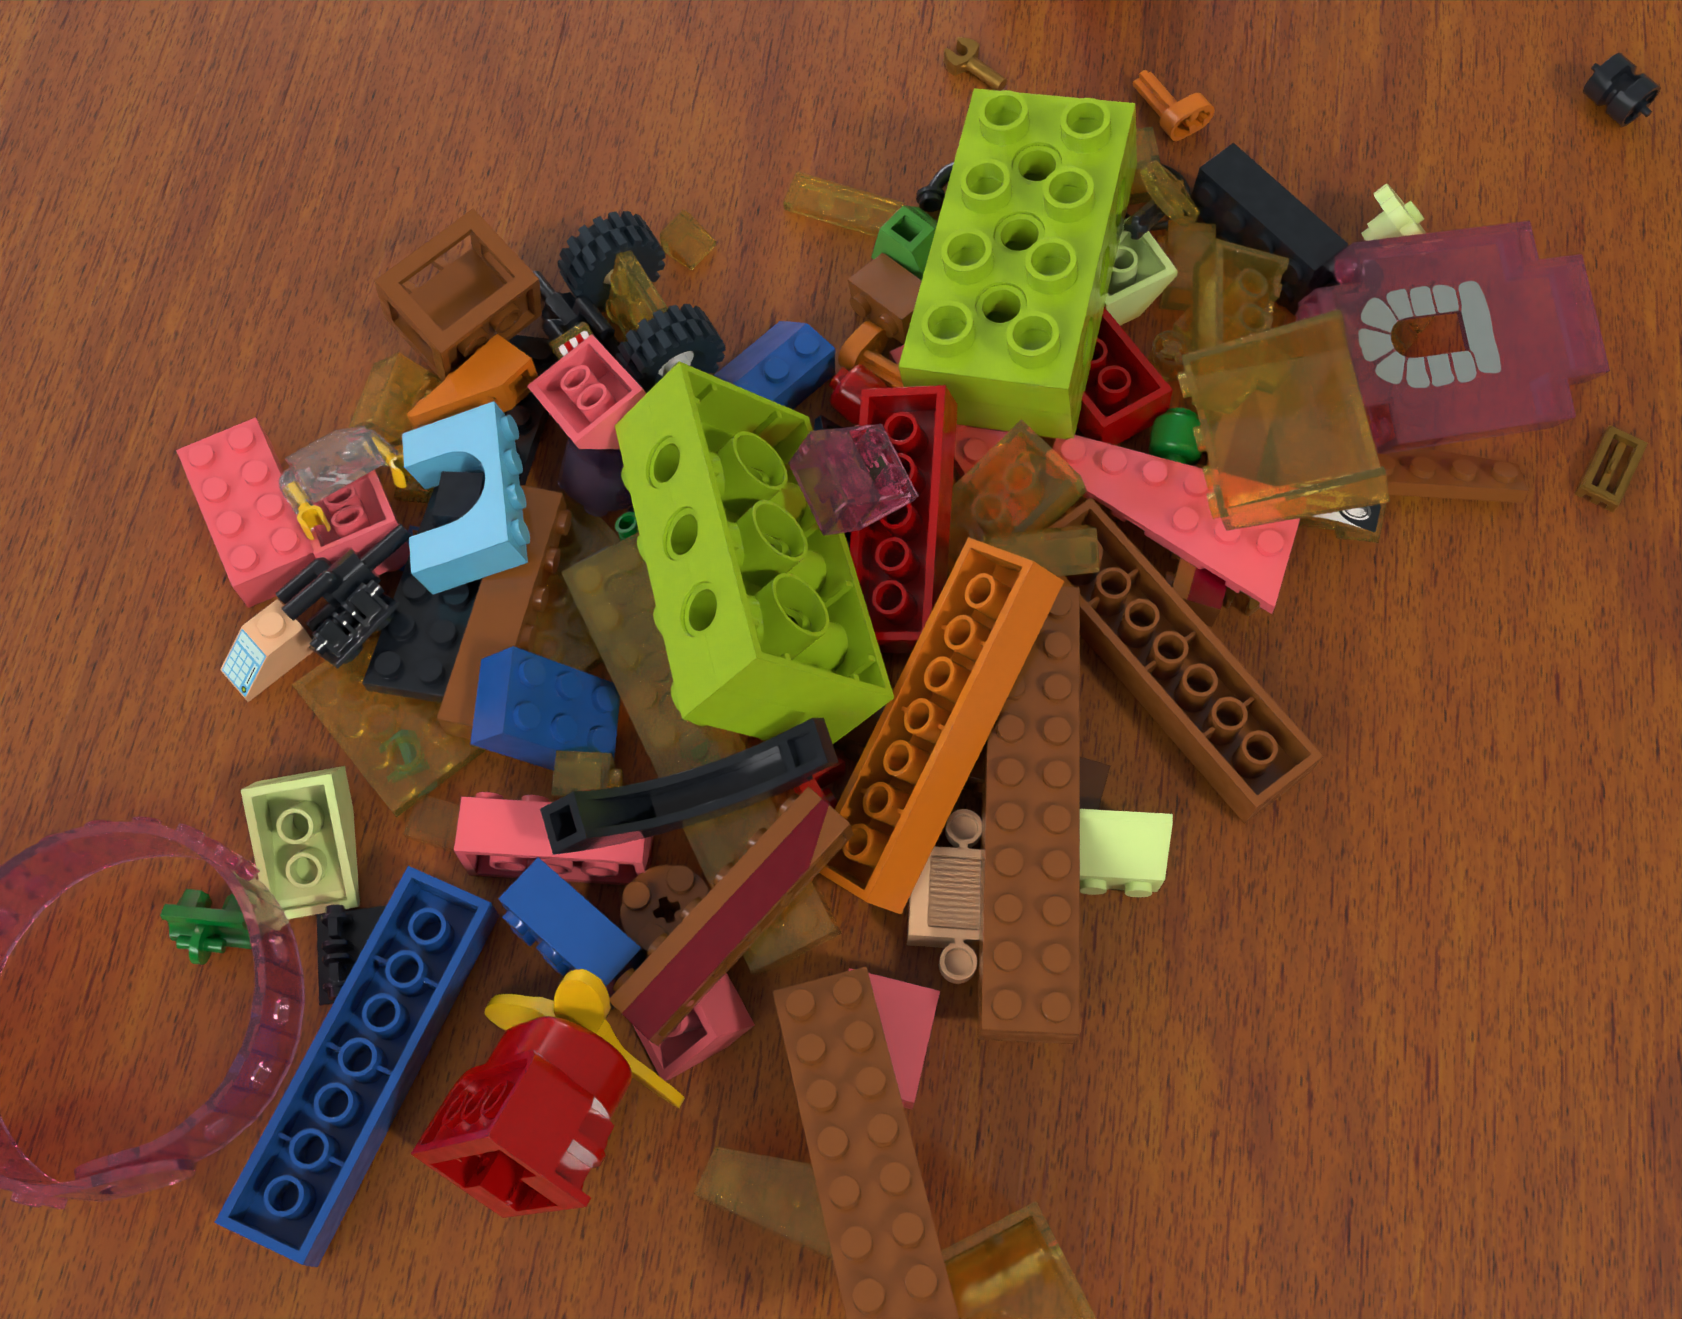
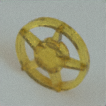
[1141,160,1200,227]

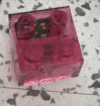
[788,424,918,536]

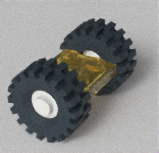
[558,211,726,393]

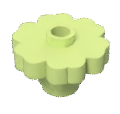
[1361,183,1435,258]

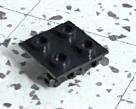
[309,579,400,669]
[317,905,386,1006]

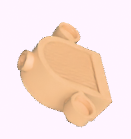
[907,809,982,984]

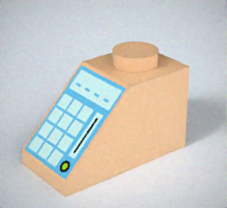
[220,599,313,702]

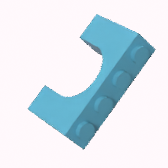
[402,401,530,594]

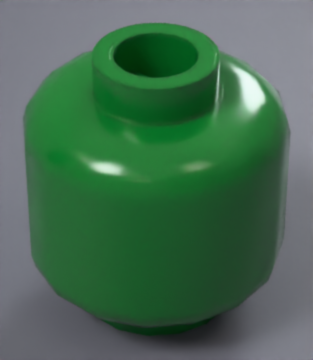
[1148,408,1206,466]

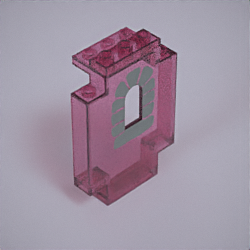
[1295,221,1610,454]

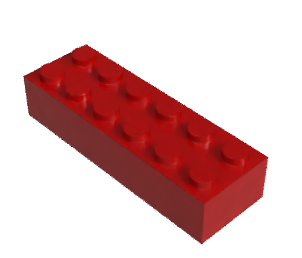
[850,385,958,653]

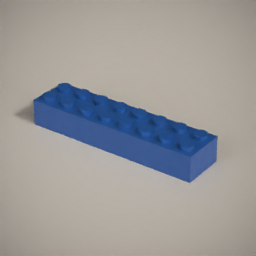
[214,866,500,1268]

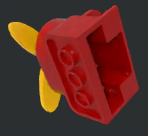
[411,969,685,1218]

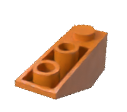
[407,334,538,429]

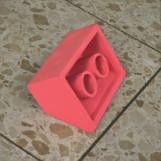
[527,334,647,449]

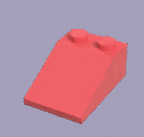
[299,460,410,575]

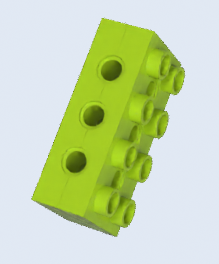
[898,88,1137,440]
[615,361,894,744]

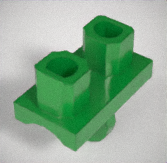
[160,889,256,965]

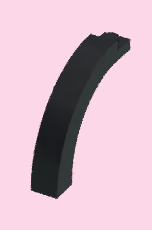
[540,718,838,855]

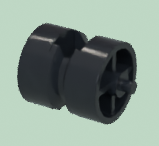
[1583,53,1661,127]

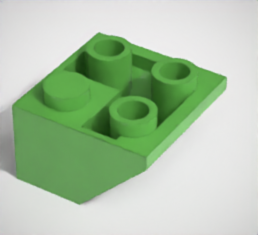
[871,205,938,280]

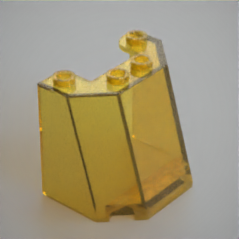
[1177,309,1390,531]

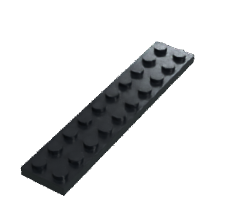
[362,335,563,703]

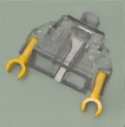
[278,426,415,540]

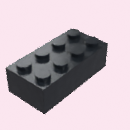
[1185,143,1349,316]

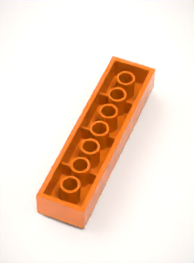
[819,537,1064,914]

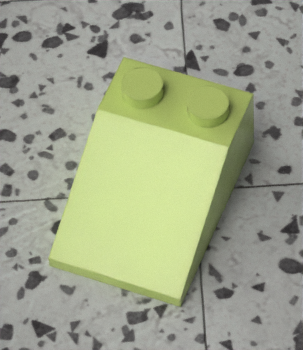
[241,766,360,923]

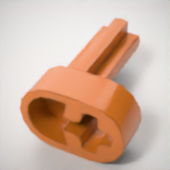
[1133,70,1215,141]
[838,321,904,388]

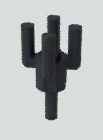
[533,271,620,359]
[275,523,412,639]

